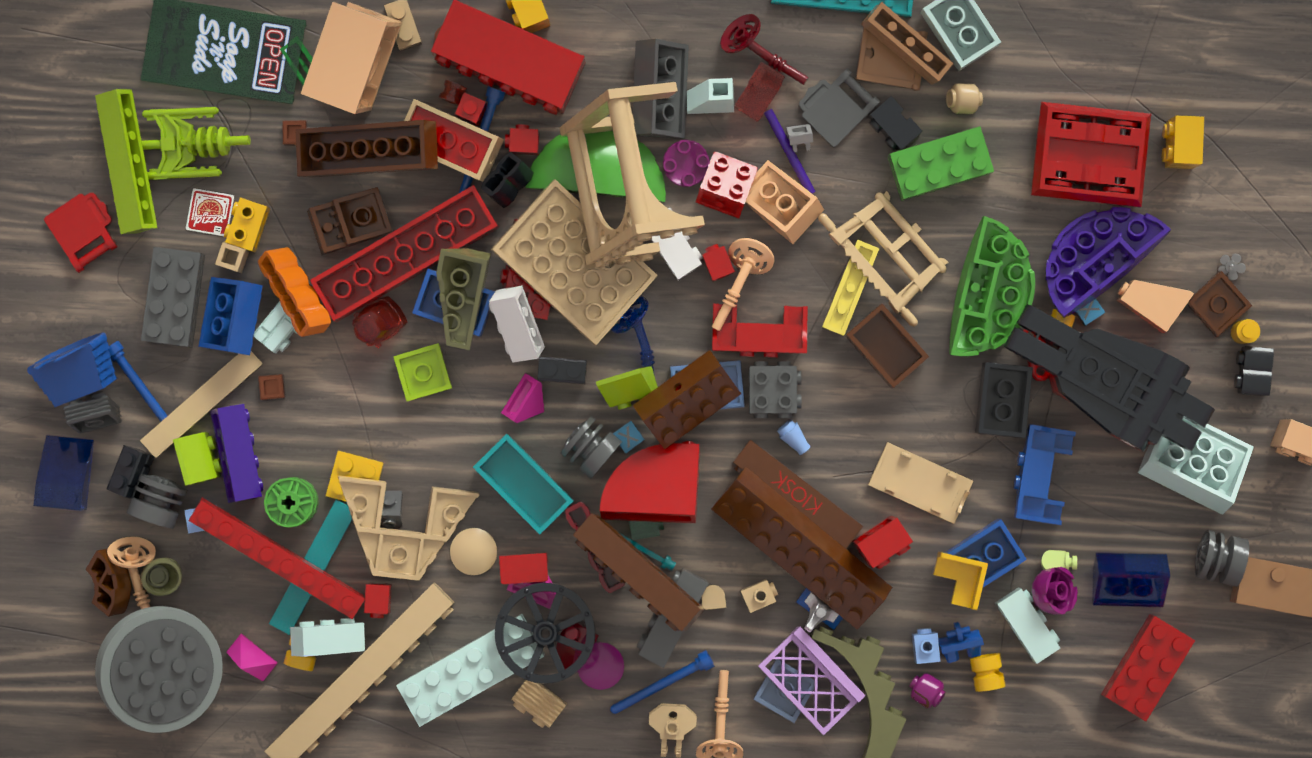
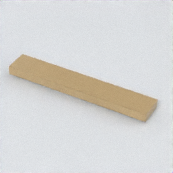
[140,351,263,458]

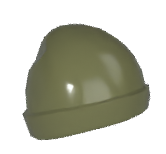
[141,557,182,596]

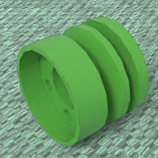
[264,477,319,528]

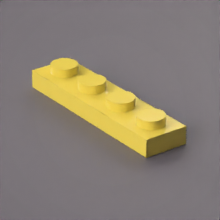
[822,240,879,336]

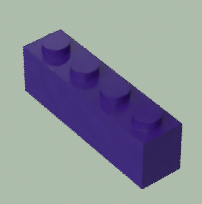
[210,404,263,503]

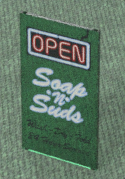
[140,0,307,105]

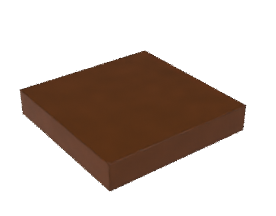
[1187,271,1252,337]

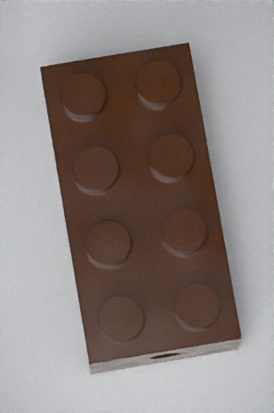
[633,350,741,449]

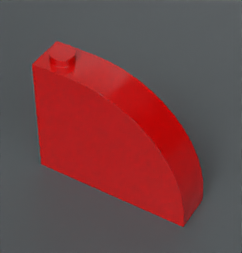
[600,441,700,523]

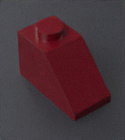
[556,622,599,669]

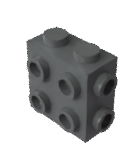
[749,361,802,418]

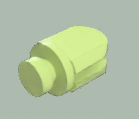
[1041,550,1077,570]

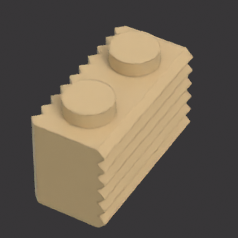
[511,680,567,728]

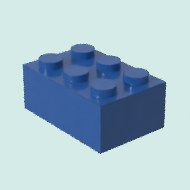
[412,269,495,337]
[198,277,263,355]
[944,519,1027,587]

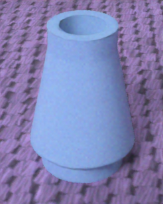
[777,420,810,455]

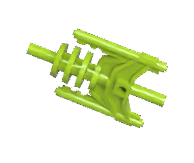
[142,107,251,180]

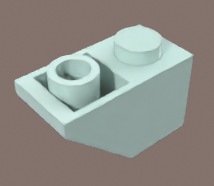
[687,78,734,114]

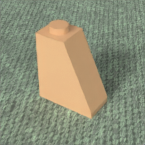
[1116,280,1194,333]

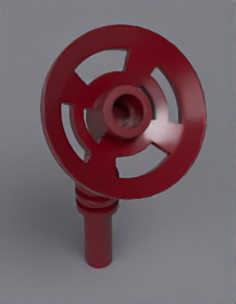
[720,14,809,85]

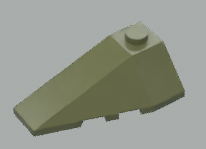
[436,248,491,351]

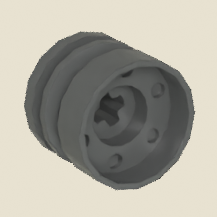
[560,416,622,479]
[126,474,188,529]
[1195,530,1249,587]

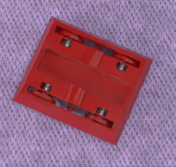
[1031,102,1151,207]

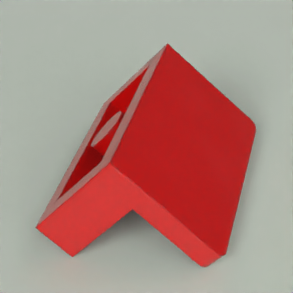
[499,553,548,584]

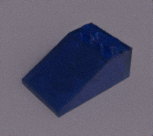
[33,435,94,511]

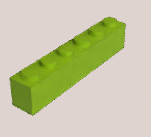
[95,89,157,234]

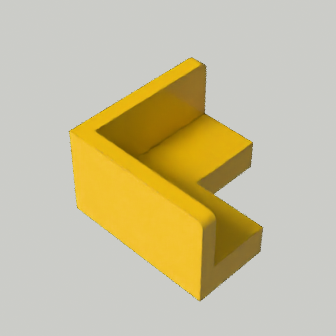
[933,551,988,610]

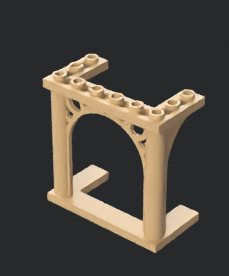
[559,82,705,268]

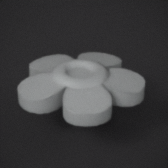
[1218,253,1246,280]

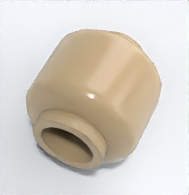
[946,83,983,114]

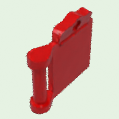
[44,193,118,273]

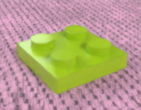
[393,343,452,402]

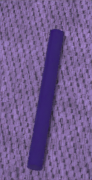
[764,109,816,194]

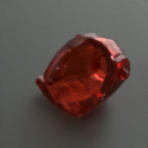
[352,296,407,348]

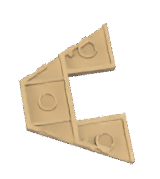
[338,476,479,580]

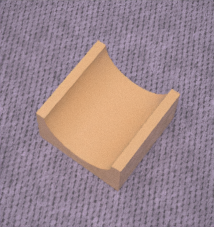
[301,2,402,114]

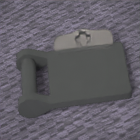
[799,68,880,147]

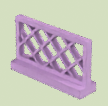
[758,627,865,735]

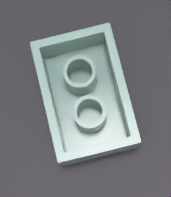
[920,0,1001,72]

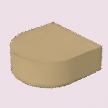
[701,585,726,610]

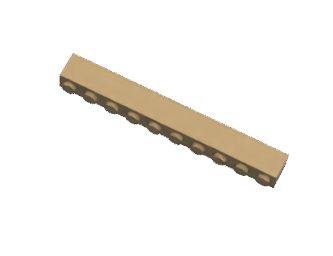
[264,583,455,758]

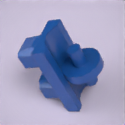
[938,622,984,663]

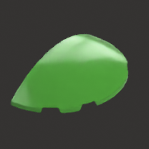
[525,131,666,202]
[949,216,1035,356]

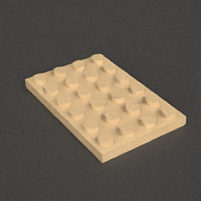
[491,179,658,345]

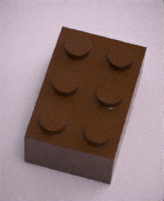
[845,304,929,389]

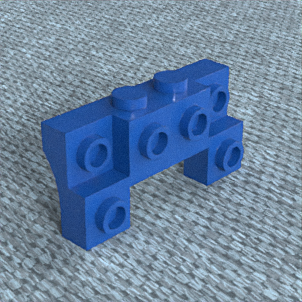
[1013,424,1076,525]

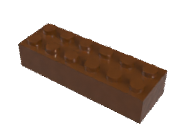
[295,120,438,178]
[573,513,705,632]

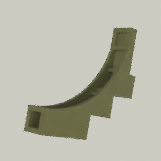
[810,626,906,758]

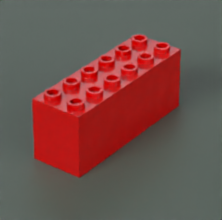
[431,0,586,116]

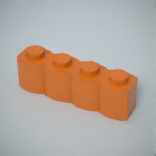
[258,247,331,337]

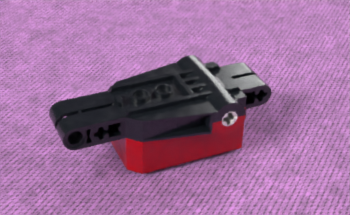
[1004,304,1215,452]

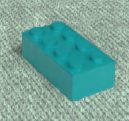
[473,434,574,534]

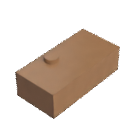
[1230,557,1312,617]

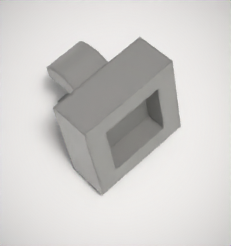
[787,124,813,152]

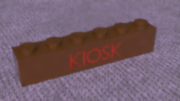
[733,440,863,549]

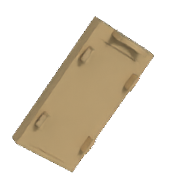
[868,442,973,524]

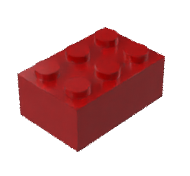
[852,516,913,569]

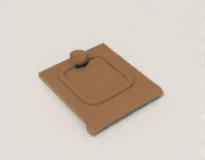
[856,27,928,91]

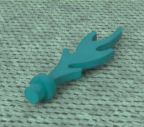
[617,531,676,571]

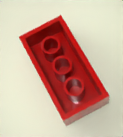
[1101,614,1195,722]

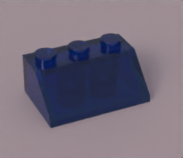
[1092,553,1171,607]

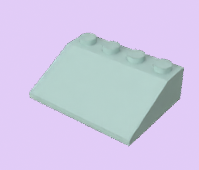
[1138,418,1254,515]

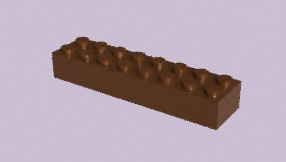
[711,467,893,630]

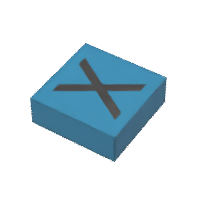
[1076,299,1105,326]
[613,421,645,453]

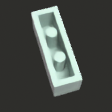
[995,587,1060,664]
[290,618,365,657]

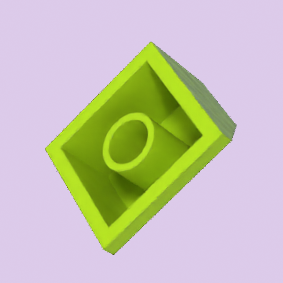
[596,366,658,410]
[173,432,222,486]

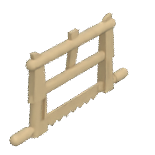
[818,191,949,327]

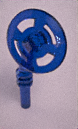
[611,296,655,376]

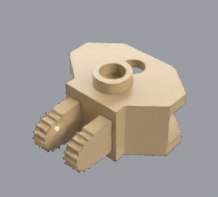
[649,703,697,758]

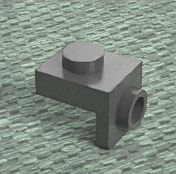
[380,491,403,529]

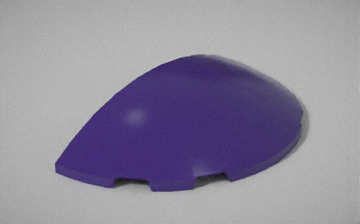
[1046,207,1171,318]

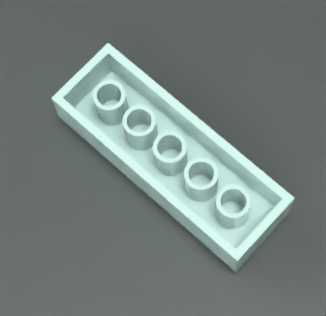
[396,614,545,727]

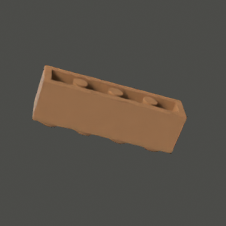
[861,2,953,85]

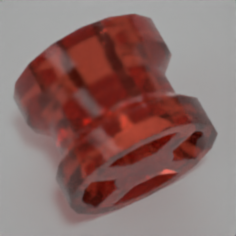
[439,80,467,106]

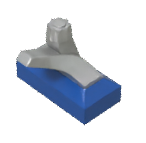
[796,588,843,632]

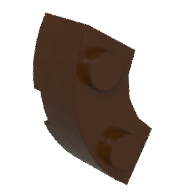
[86,549,131,617]

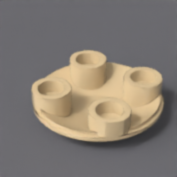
[450,528,497,575]

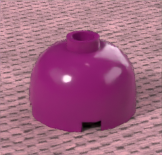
[1031,567,1078,615]

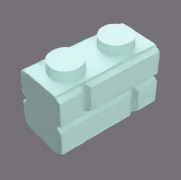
[254,301,297,353]

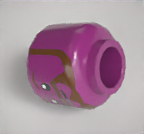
[909,673,946,708]

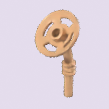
[712,238,774,331]
[107,537,156,609]
[696,670,743,758]

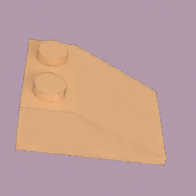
[745,160,824,244]

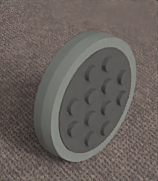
[95,606,223,733]

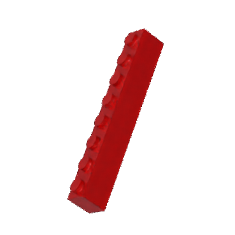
[188,497,365,619]

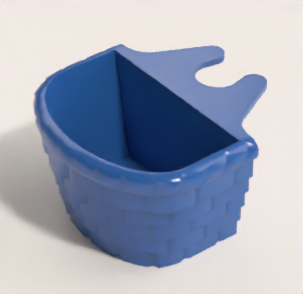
[27,332,117,407]

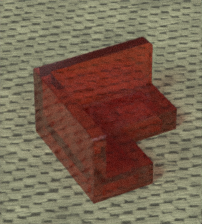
[734,62,785,122]

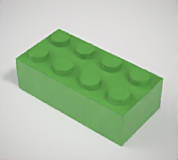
[888,126,994,201]

